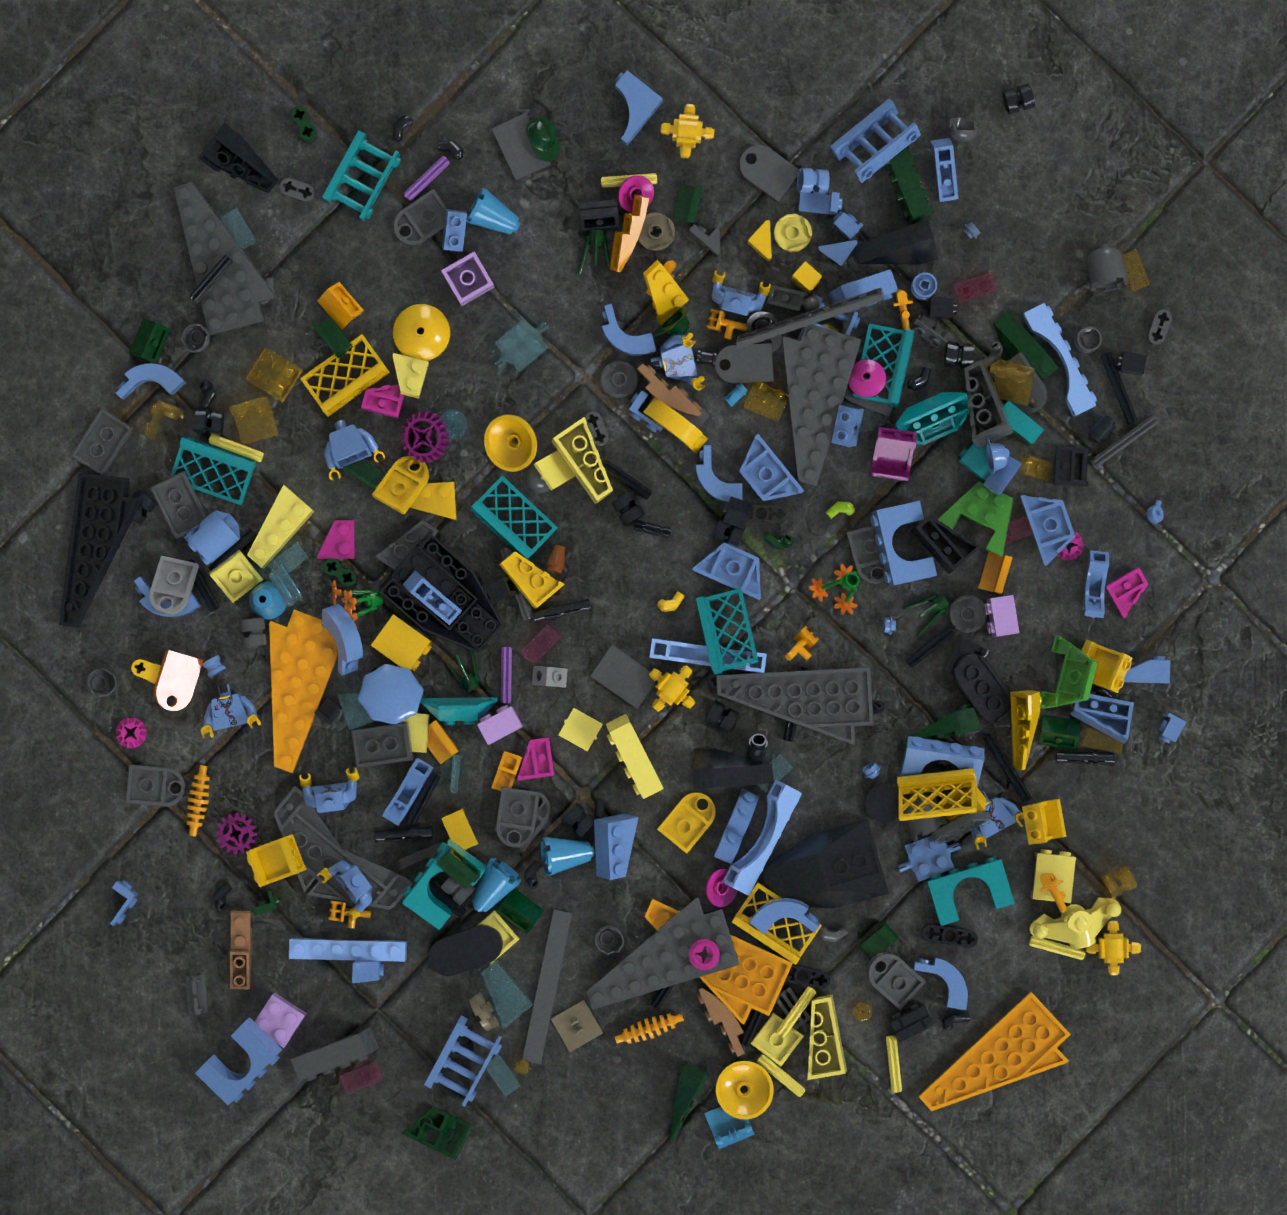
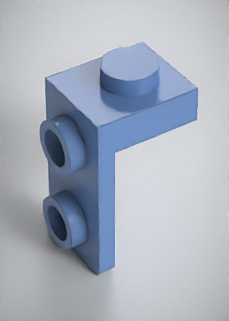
[799,192,843,215]
[629,391,663,432]
[110,880,138,926]

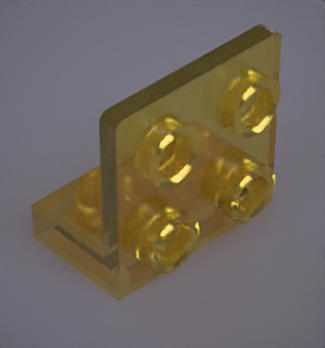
[246,348,303,403]
[990,359,1035,405]
[229,396,279,445]
[144,401,186,441]

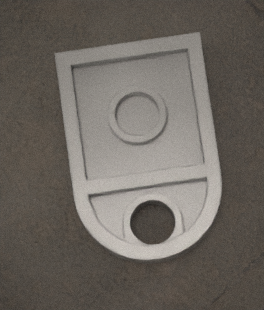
[149,556,199,615]

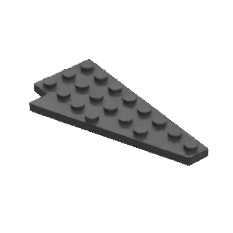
[174,182,277,336]
[782,324,862,486]
[716,667,873,744]
[587,897,740,1010]

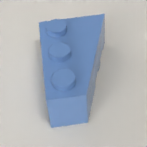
[594,813,639,880]

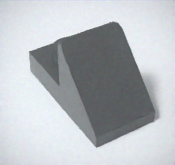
[689,224,720,258]

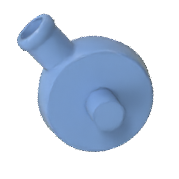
[1147,500,1164,523]

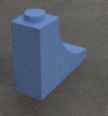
[615,70,663,146]

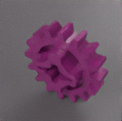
[215,813,258,855]

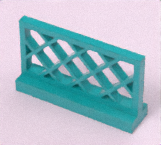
[853,323,914,408]
[170,436,257,505]
[470,476,558,560]
[696,588,759,675]

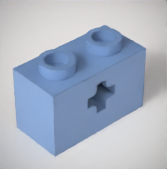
[442,209,467,252]
[831,405,864,447]

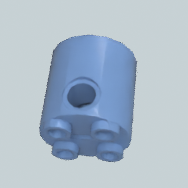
[184,509,240,565]

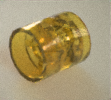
[1102,865,1137,899]

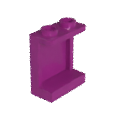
[871,427,917,481]

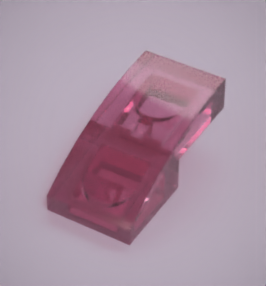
[520,623,562,666]
[339,1062,383,1094]

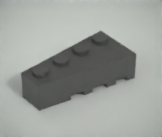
[291,1026,379,1082]

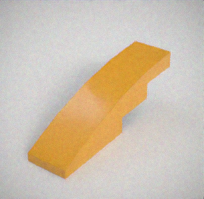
[610,195,649,272]

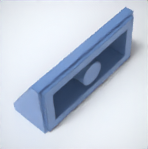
[983,456,1022,496]

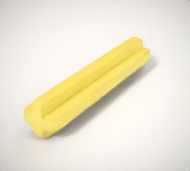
[601,173,657,188]
[208,434,264,462]
[1029,936,1085,960]
[776,986,816,1037]
[886,1035,902,1093]
[757,1054,805,1097]

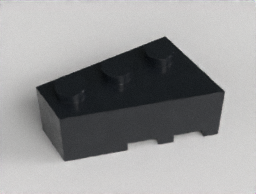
[911,515,981,574]

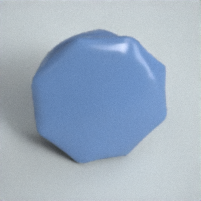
[358,664,423,724]

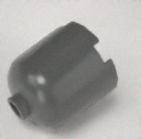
[1087,244,1128,292]
[904,794,948,841]

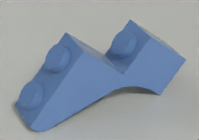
[714,789,759,864]

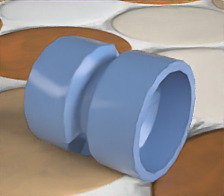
[797,168,830,195]
[910,272,937,301]

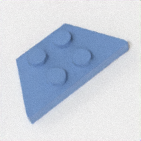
[739,434,804,501]
[1020,495,1075,566]
[692,542,761,600]

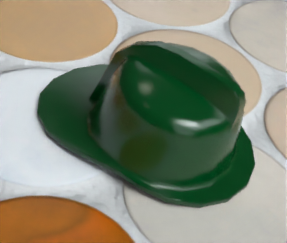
[526,118,560,162]
[653,307,690,336]

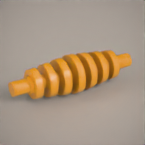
[187,765,210,836]
[615,1013,684,1044]

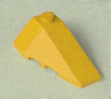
[1010,690,1042,770]

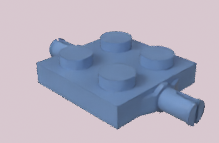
[897,836,961,882]

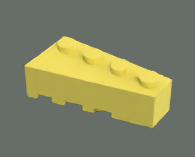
[551,417,613,504]
[247,485,315,569]
[606,714,664,799]
[807,995,847,1080]

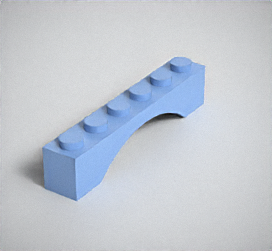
[1022,303,1097,417]
[649,638,767,673]
[722,779,802,896]
[289,938,407,962]

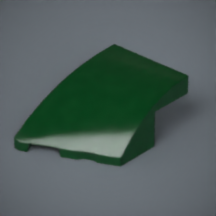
[402,1107,473,1160]

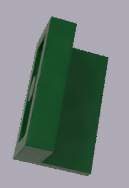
[672,183,703,226]
[312,316,353,358]
[129,318,170,364]
[342,459,386,490]
[1038,715,1080,750]
[436,847,481,889]
[496,888,545,935]

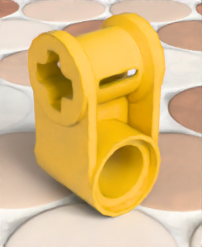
[131,659,161,684]

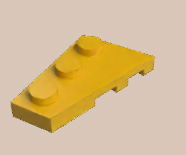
[643,260,689,325]
[410,482,457,520]
[499,552,565,609]

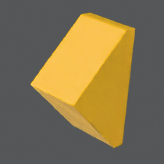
[747,220,772,261]

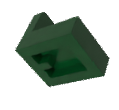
[252,890,280,916]

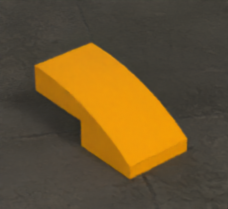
[491,751,522,792]

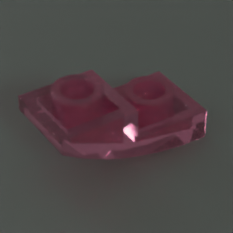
[954,272,998,303]
[993,516,1033,544]

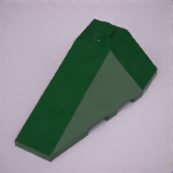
[993,311,1059,381]
[901,704,981,745]
[669,1061,708,1143]

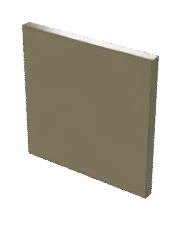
[551,1000,603,1052]

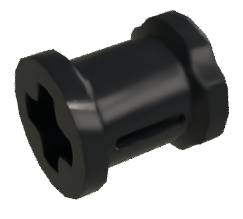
[696,348,717,368]

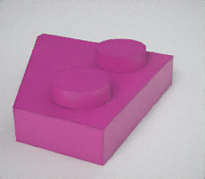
[517,737,554,781]

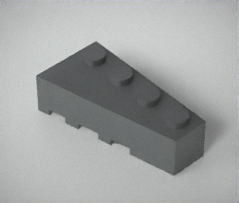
[964,360,1014,449]

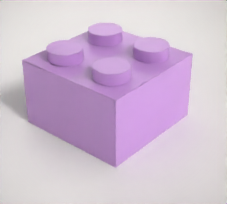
[441,251,494,306]
[984,595,1019,637]
[477,705,524,745]
[255,993,307,1048]

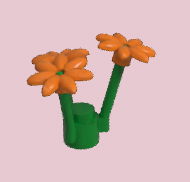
[808,564,860,615]
[331,580,383,627]

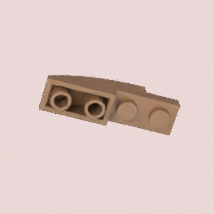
[637,364,702,418]
[230,911,252,989]
[697,986,745,1056]

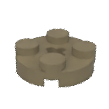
[638,212,675,252]
[469,993,499,1031]

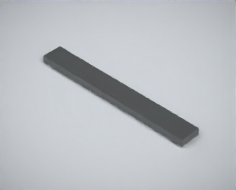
[736,288,884,349]
[522,909,572,1064]

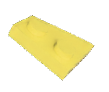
[392,353,429,399]

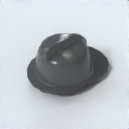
[747,310,782,352]

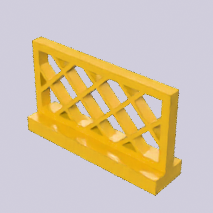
[300,334,390,417]
[897,768,977,821]
[732,882,822,965]

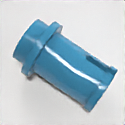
[724,383,748,407]

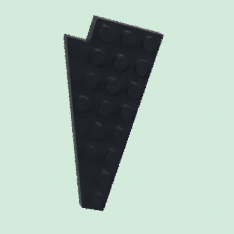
[59,473,142,628]

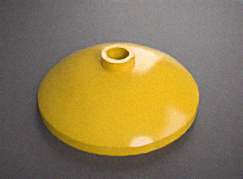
[393,304,450,361]
[484,414,537,472]
[716,1061,774,1119]

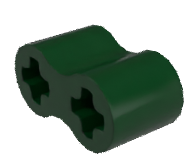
[291,106,318,143]
[323,558,358,587]
[859,923,899,960]

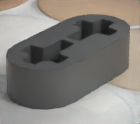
[280,178,316,203]
[1147,309,1172,345]
[585,411,609,447]

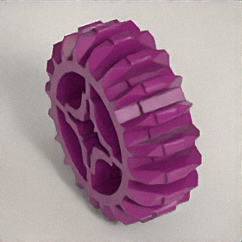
[400,411,451,463]

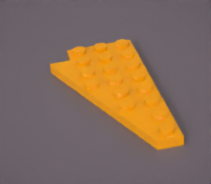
[269,609,338,773]
[645,899,793,1024]
[918,991,1071,1111]

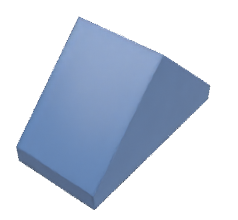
[819,240,858,266]

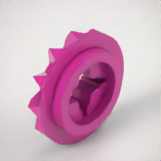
[1057,531,1084,561]
[116,718,147,748]
[689,939,720,970]

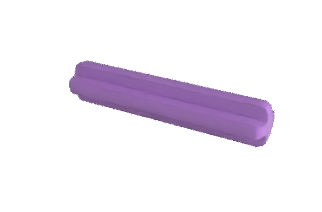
[404,156,450,201]
[501,647,512,703]

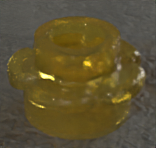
[853,1002,872,1022]
[513,1060,531,1075]

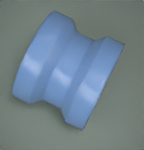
[202,655,226,678]

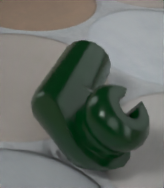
[764,532,793,550]

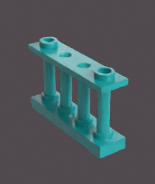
[322,130,401,222]

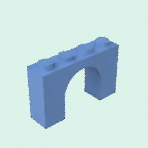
[870,501,937,587]
[900,736,984,787]
[195,1017,283,1105]

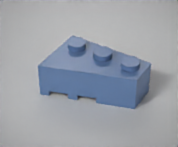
[827,269,899,312]
[1070,694,1134,744]

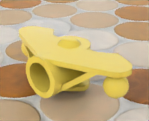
[1029,897,1121,949]

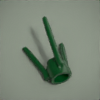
[578,229,610,274]
[904,594,949,637]
[446,650,480,692]

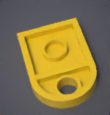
[372,456,429,515]
[657,792,716,853]

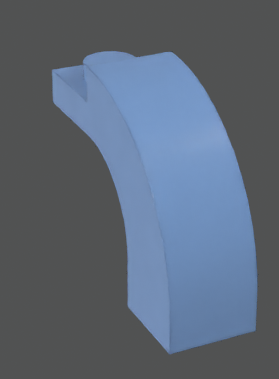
[602,304,656,356]
[116,363,186,400]
[696,445,742,503]
[1082,550,1109,618]
[134,576,201,617]
[322,604,363,675]
[382,758,434,826]
[749,898,820,934]
[912,957,968,1010]

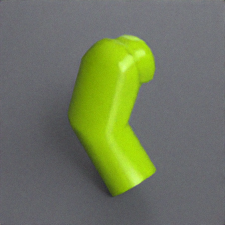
[825,501,855,519]

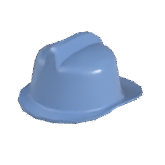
[985,436,1010,474]

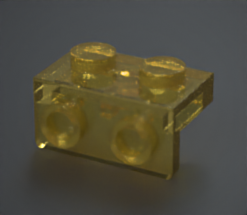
[743,382,789,422]

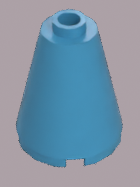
[466,188,521,235]
[249,581,287,620]
[540,837,594,876]
[471,858,521,912]

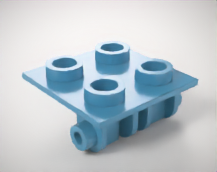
[704,1107,755,1149]

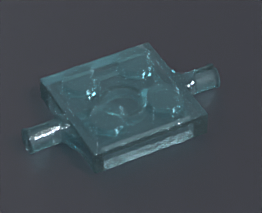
[494,319,549,372]

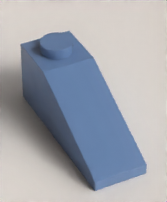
[931,138,959,202]
[403,571,462,625]
[1124,656,1170,684]
[352,960,384,983]

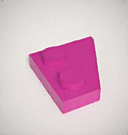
[361,384,405,419]
[317,520,355,559]
[1105,567,1148,618]

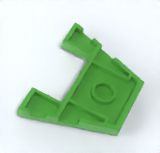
[938,482,1013,557]
[1040,635,1098,709]

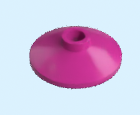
[618,175,654,213]
[848,360,886,397]
[706,869,738,907]

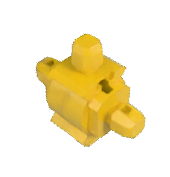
[660,104,715,158]
[649,665,695,712]
[1086,921,1141,975]

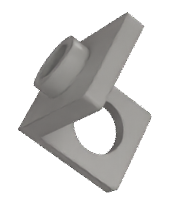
[532,666,568,688]

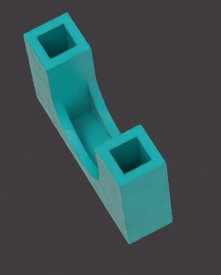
[958,401,1044,482]
[402,839,486,930]
[926,856,1015,926]

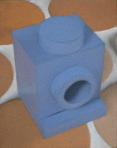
[833,211,863,241]
[1159,713,1186,744]

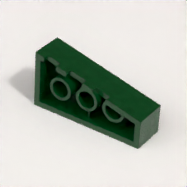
[885,146,935,224]

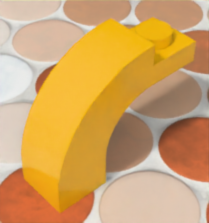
[644,397,708,454]

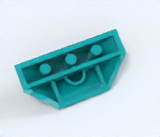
[896,392,970,445]
[420,697,498,725]

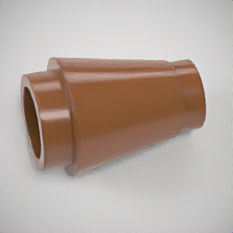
[546,545,565,574]

